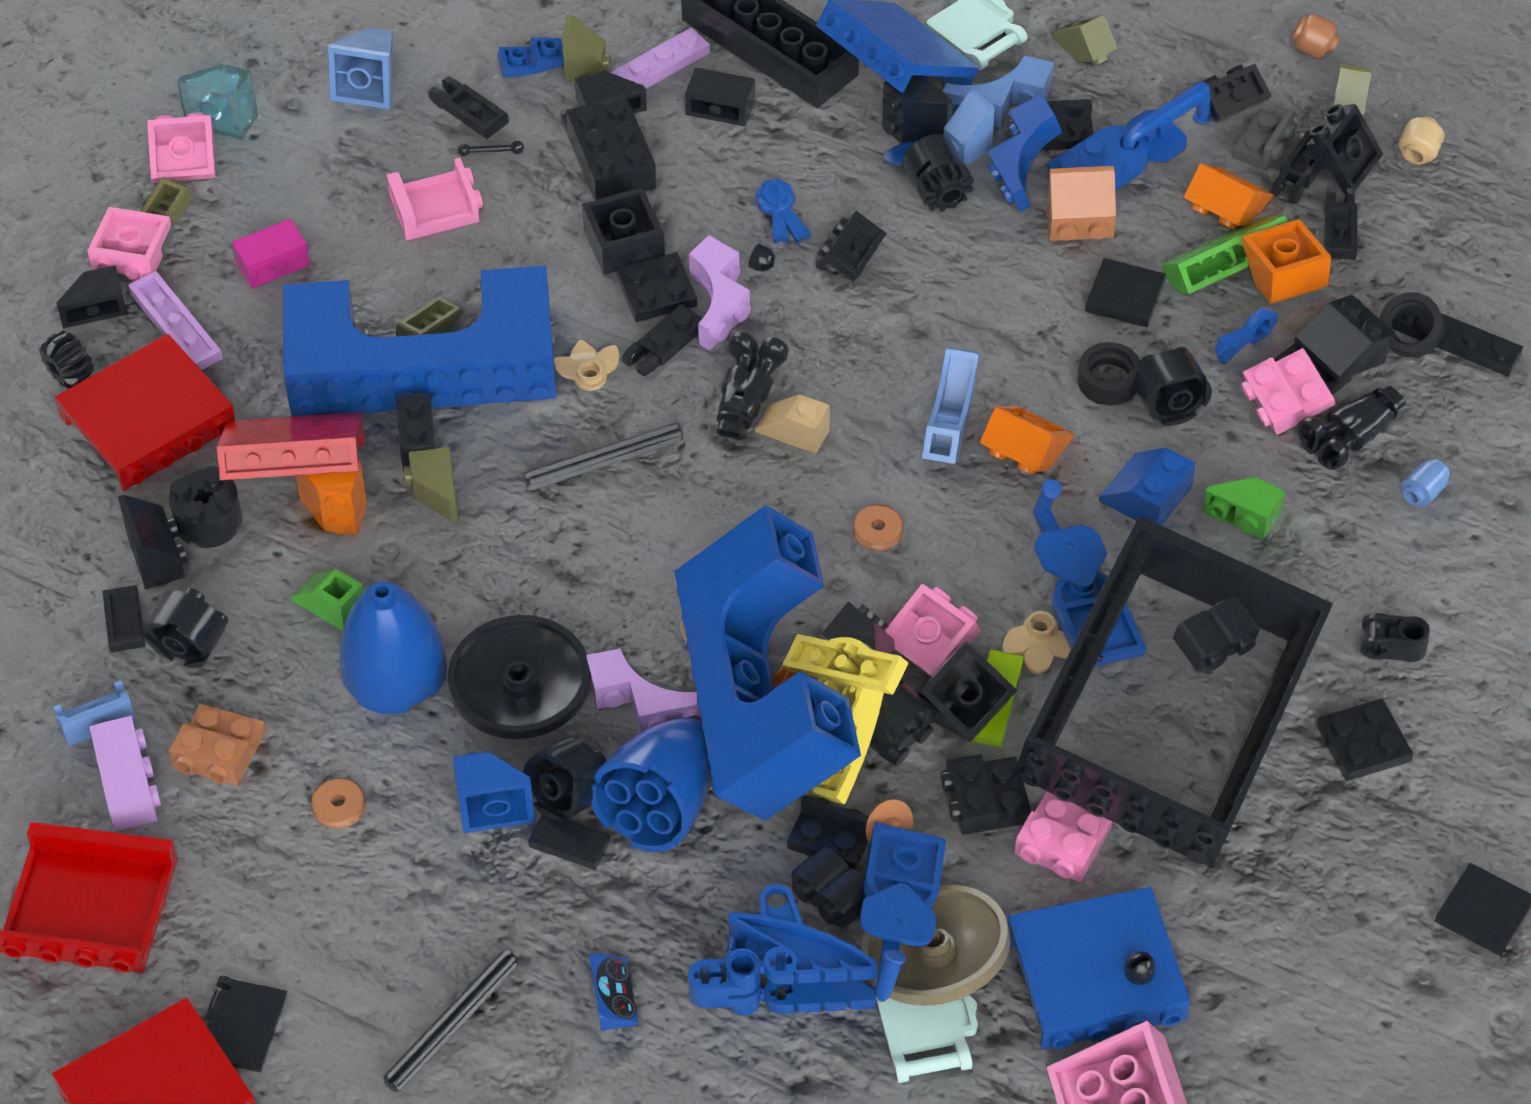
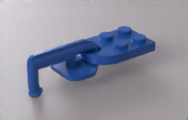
[1047,82,1211,191]
[1033,479,1147,666]
[860,822,946,1002]

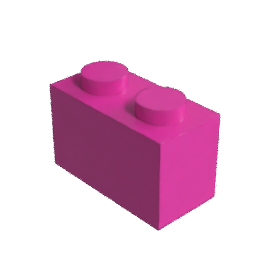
[232,218,310,289]

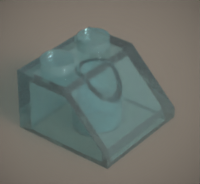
[177,63,258,140]

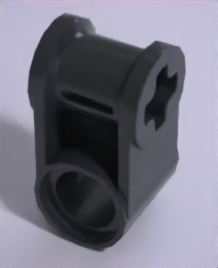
[1360,613,1430,662]

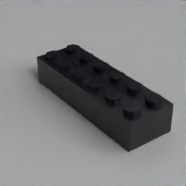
[681,0,859,108]

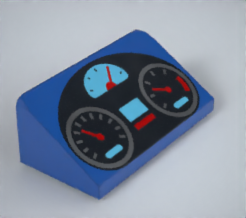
[589,953,638,1031]

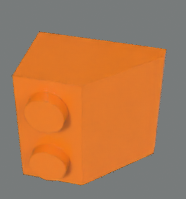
[1183,163,1273,229]
[1242,219,1331,304]
[980,405,1075,474]
[295,461,367,535]

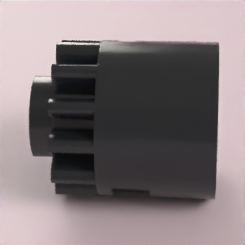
[903,134,974,212]

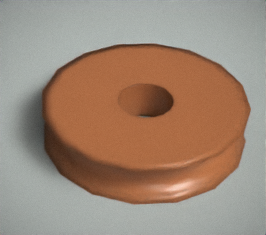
[853,504,904,551]
[311,778,366,829]

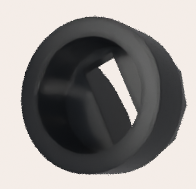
[748,244,775,272]
[1124,951,1155,985]

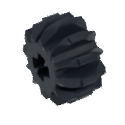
[39,330,94,388]

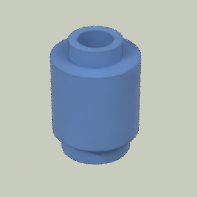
[1401,459,1450,507]

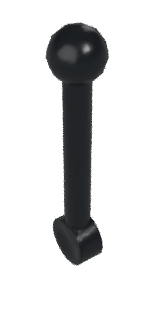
[458,141,524,156]

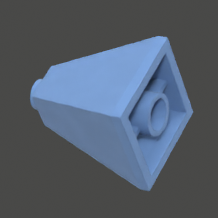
[328,28,393,109]

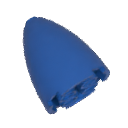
[340,581,447,714]
[591,718,712,852]

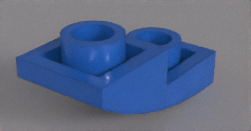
[497,37,564,77]

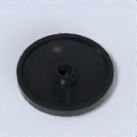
[448,615,590,739]

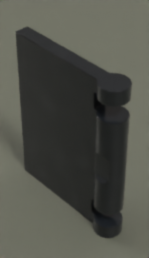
[203,976,287,1072]

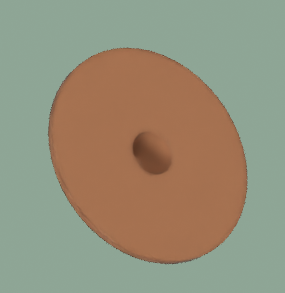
[866,799,913,843]

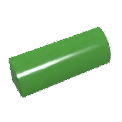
[1160,215,1287,294]

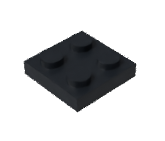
[616,252,697,322]
[1316,698,1413,782]

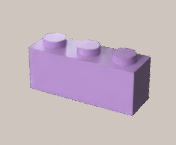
[89,716,161,832]

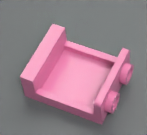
[386,158,483,241]

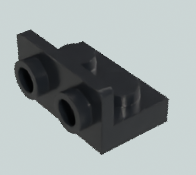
[1202,64,1272,122]
[1041,99,1094,150]
[816,211,887,282]
[787,795,868,870]

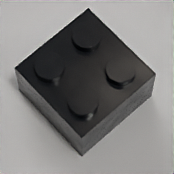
[582,188,665,275]

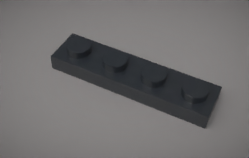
[1392,306,1524,377]

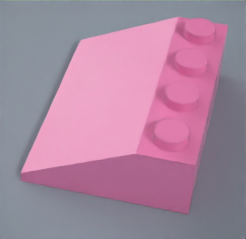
[1046,1021,1187,1104]

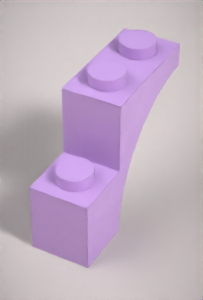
[689,235,751,351]
[586,648,702,733]

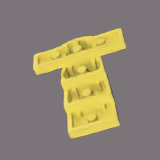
[782,634,908,805]

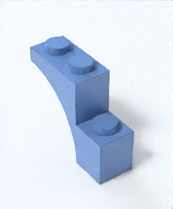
[943,55,1054,128]
[922,346,980,464]

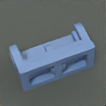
[53,680,135,747]

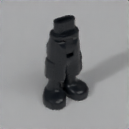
[716,332,789,439]
[1297,386,1406,470]

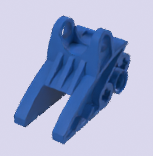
[688,884,877,1016]

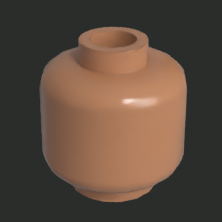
[1291,13,1340,59]

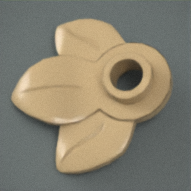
[554,340,620,391]
[1002,611,1071,674]

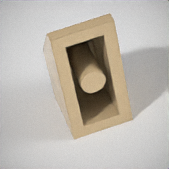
[755,394,830,454]

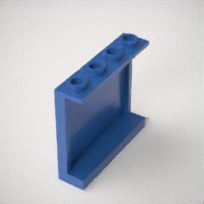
[816,0,979,92]
[1007,887,1190,1049]

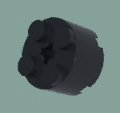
[1134,346,1212,426]
[169,466,243,548]
[143,588,229,668]
[869,680,937,766]
[523,737,606,821]

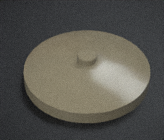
[861,884,1011,1006]

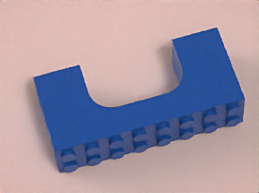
[283,265,556,417]
[674,505,861,821]

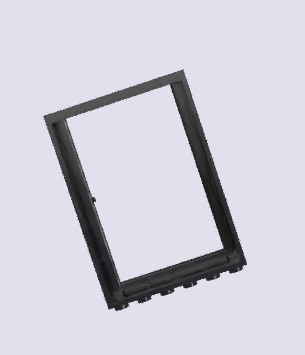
[1013,516,1333,868]

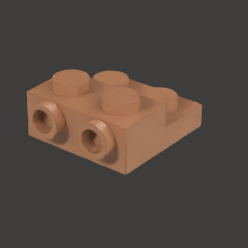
[169,704,267,786]

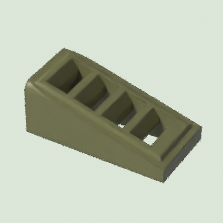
[140,177,194,227]
[396,296,463,337]

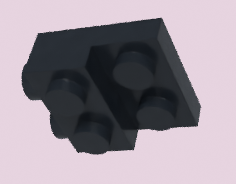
[1306,104,1383,194]
[941,754,1031,835]

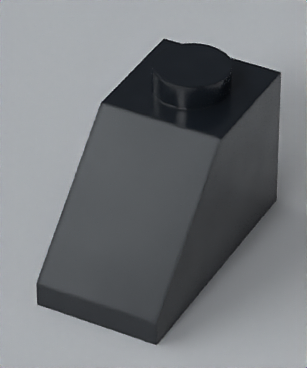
[575,71,647,114]
[57,265,127,329]

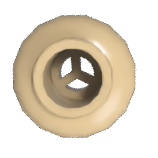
[1398,117,1445,165]

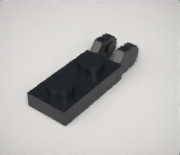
[428,76,509,139]
[1270,130,1321,204]
[1324,187,1358,260]
[621,304,703,377]

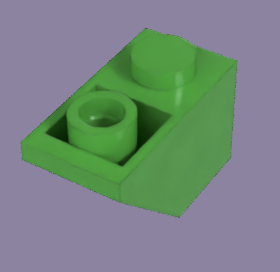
[1202,477,1285,539]
[291,569,364,631]

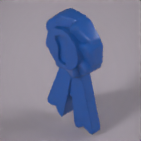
[755,178,811,244]
[1215,307,1278,364]

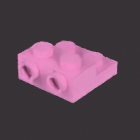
[147,113,216,183]
[87,207,171,281]
[1241,348,1336,435]
[885,584,981,676]
[1015,792,1112,883]

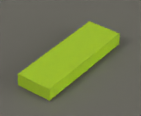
[971,649,1025,748]

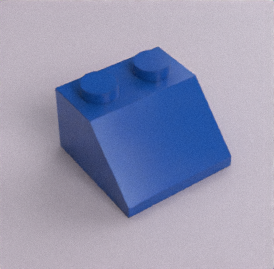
[1099,447,1196,525]
[453,752,535,833]

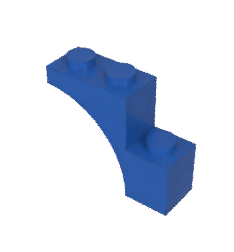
[987,94,1062,212]

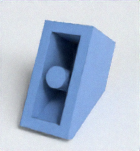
[944,89,995,166]

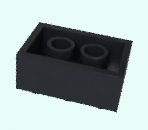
[566,95,656,200]

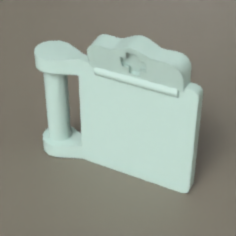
[926,0,1027,71]
[876,995,978,1083]

